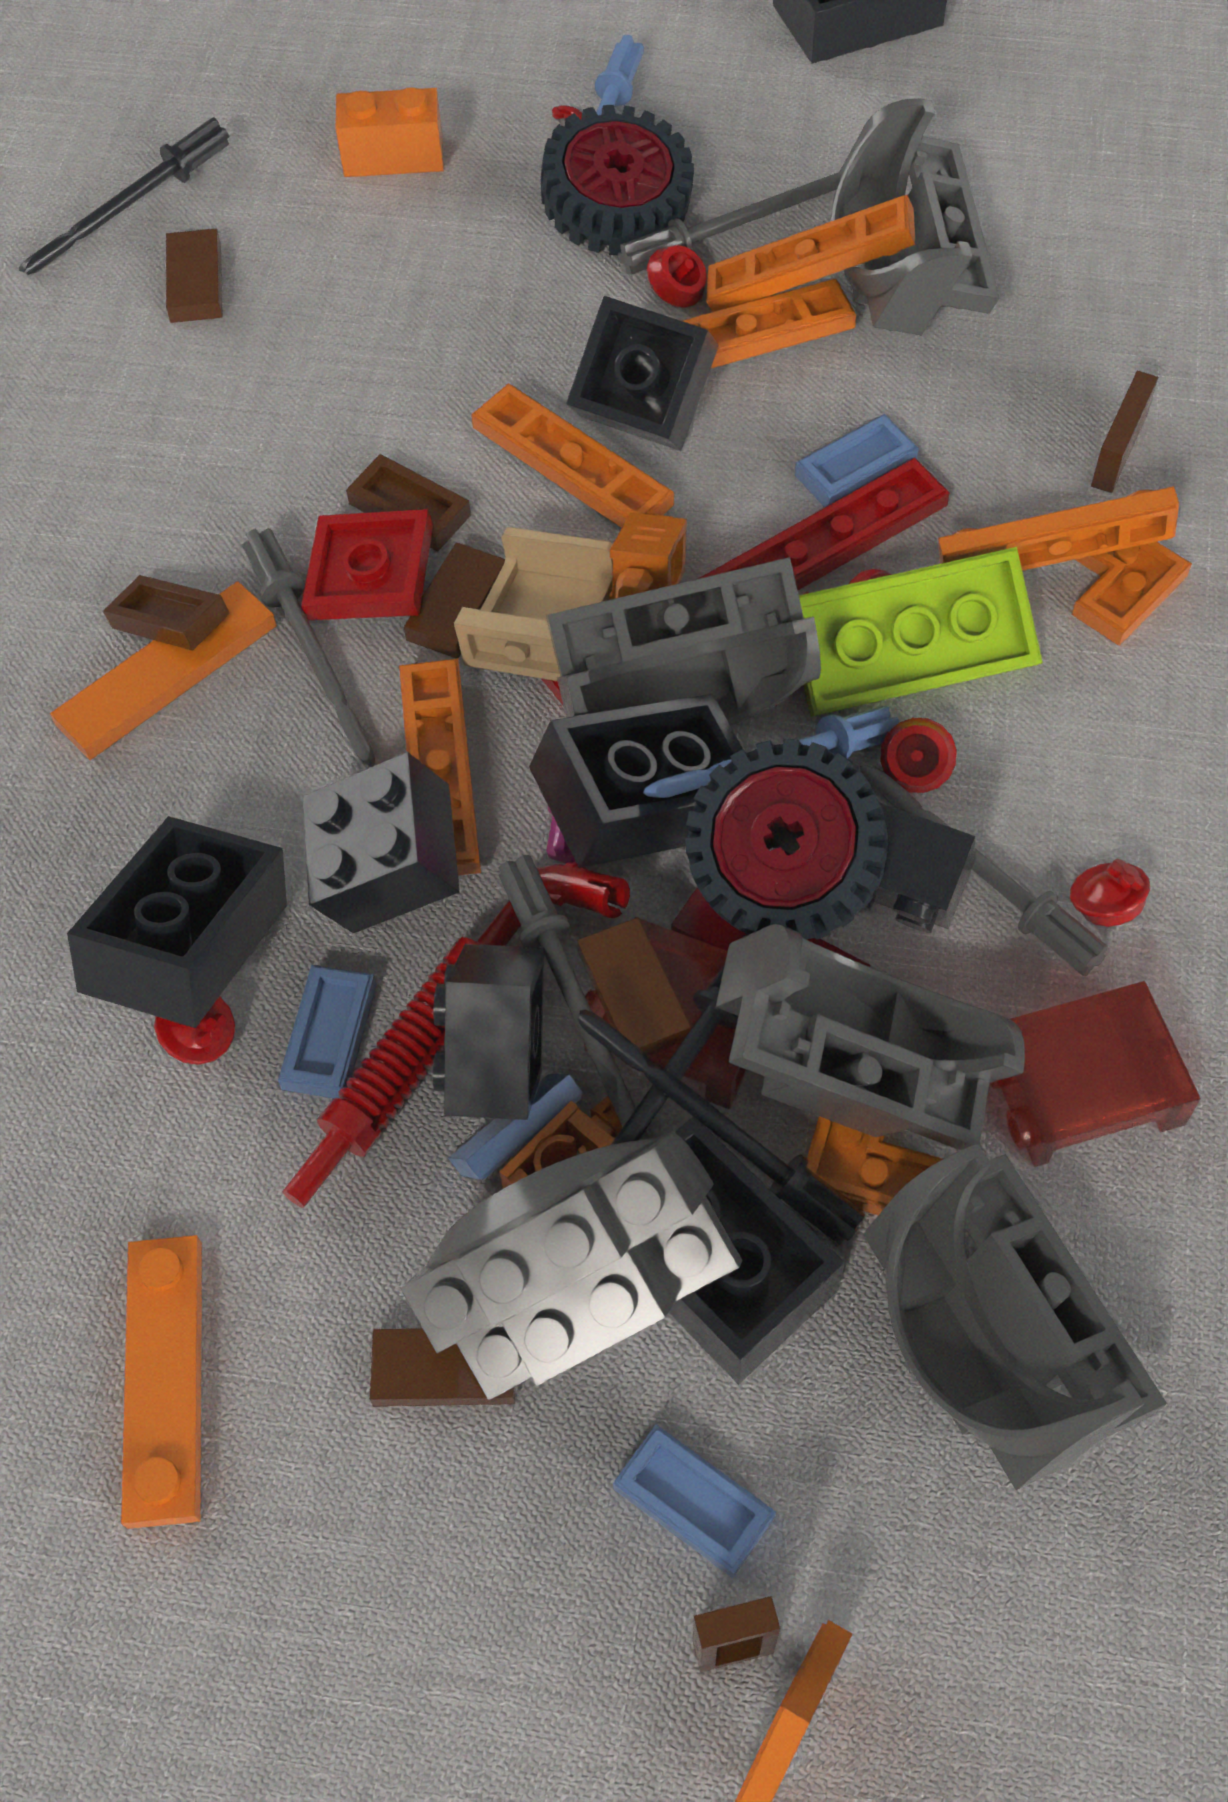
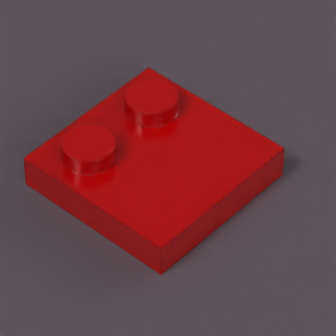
[301,509,434,621]

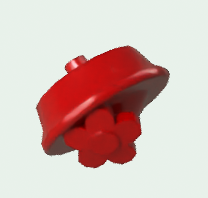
[647,245,707,308]
[880,718,957,793]
[1070,858,1150,927]
[154,996,235,1065]

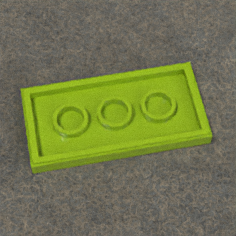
[799,547,1043,717]

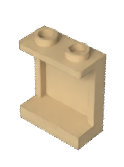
[454,527,613,681]

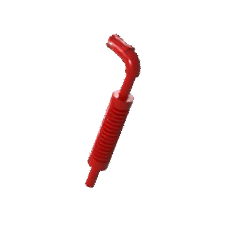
[282,861,630,1208]

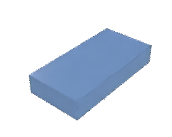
[795,414,919,507]
[278,965,377,1098]
[448,1074,583,1180]
[613,1424,776,1579]

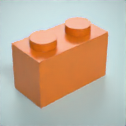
[335,87,444,177]

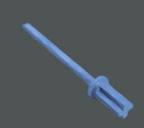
[595,35,644,115]
[643,706,899,798]

